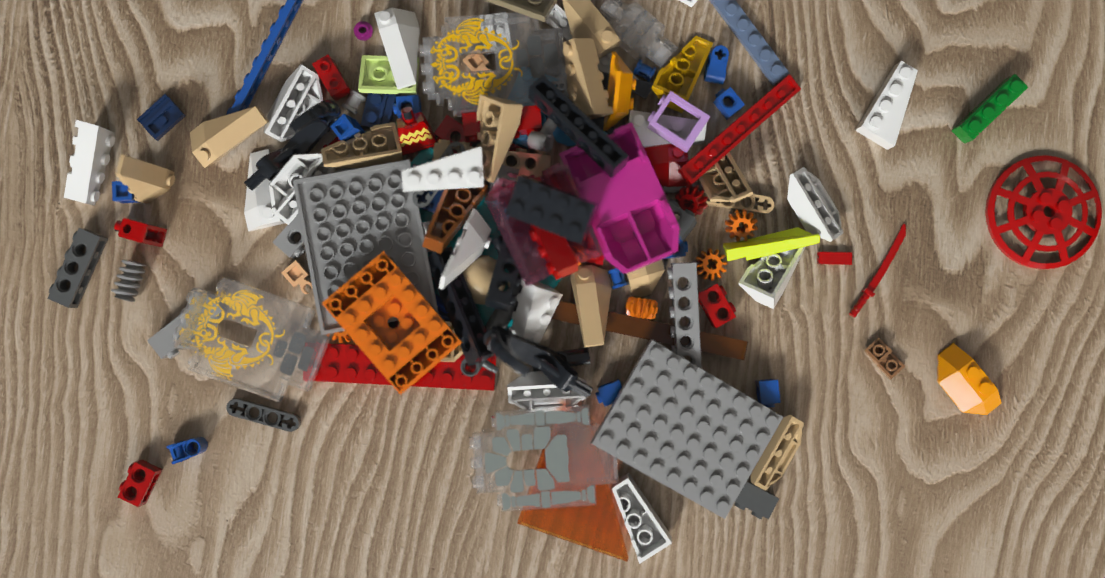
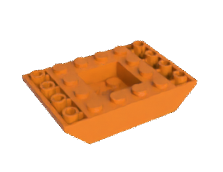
[322,251,462,395]

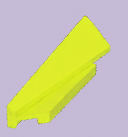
[723,227,820,261]

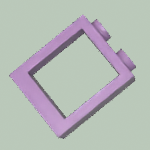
[647,91,710,153]

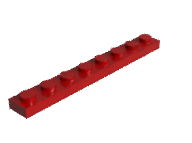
[677,74,801,185]

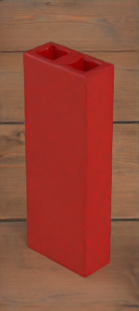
[817,252,852,265]

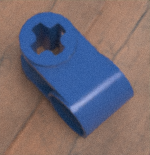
[703,45,729,85]
[166,437,208,465]

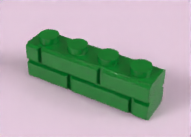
[952,74,1028,144]

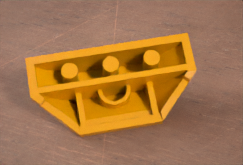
[603,51,636,131]
[937,343,1002,415]

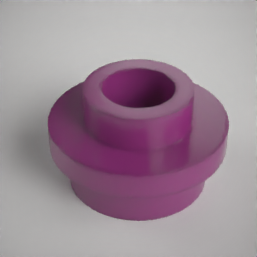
[354,21,373,41]

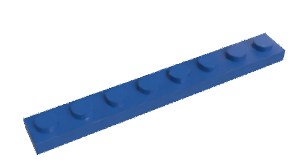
[226,0,303,115]

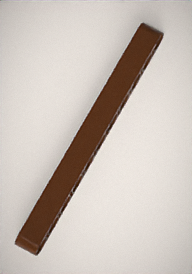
[551,301,748,360]

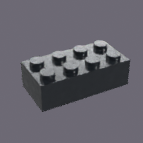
[505,175,599,244]

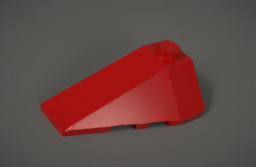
[644,144,688,187]

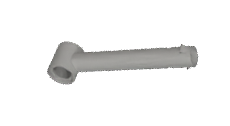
[527,87,569,152]

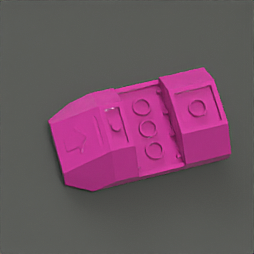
[559,122,680,274]

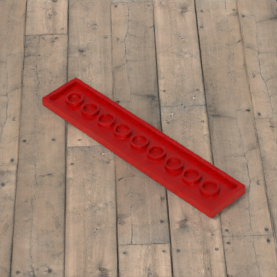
[303,342,496,391]

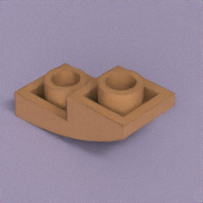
[864,337,905,380]

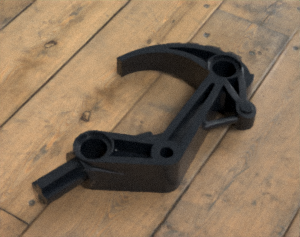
[244,100,341,191]
[483,326,593,398]

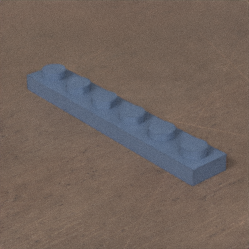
[709,0,789,86]

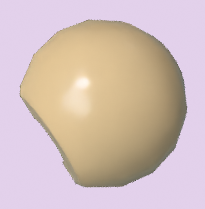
[462,255,505,305]

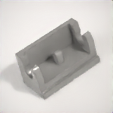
[485,165,519,205]

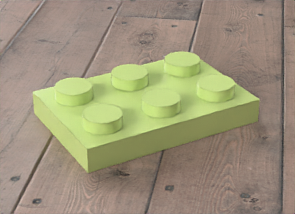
[358,55,420,95]

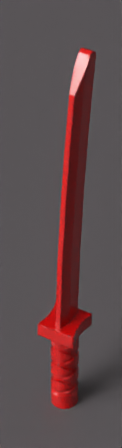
[849,224,906,318]

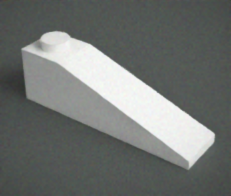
[374,7,420,90]
[244,149,285,232]

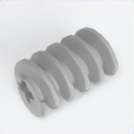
[111,260,147,302]

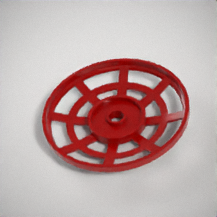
[985,155,1102,269]

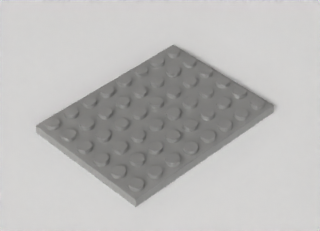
[293,159,439,335]
[591,339,783,519]

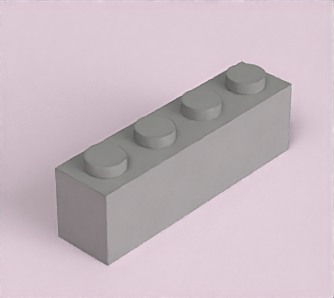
[147,293,228,359]

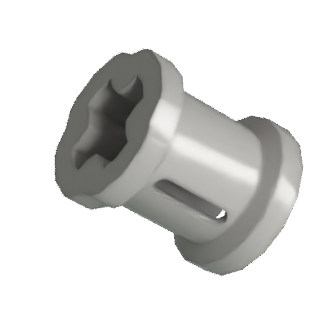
[341,89,366,115]

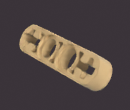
[703,189,774,214]

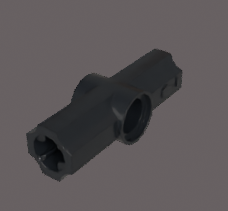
[532,347,591,372]

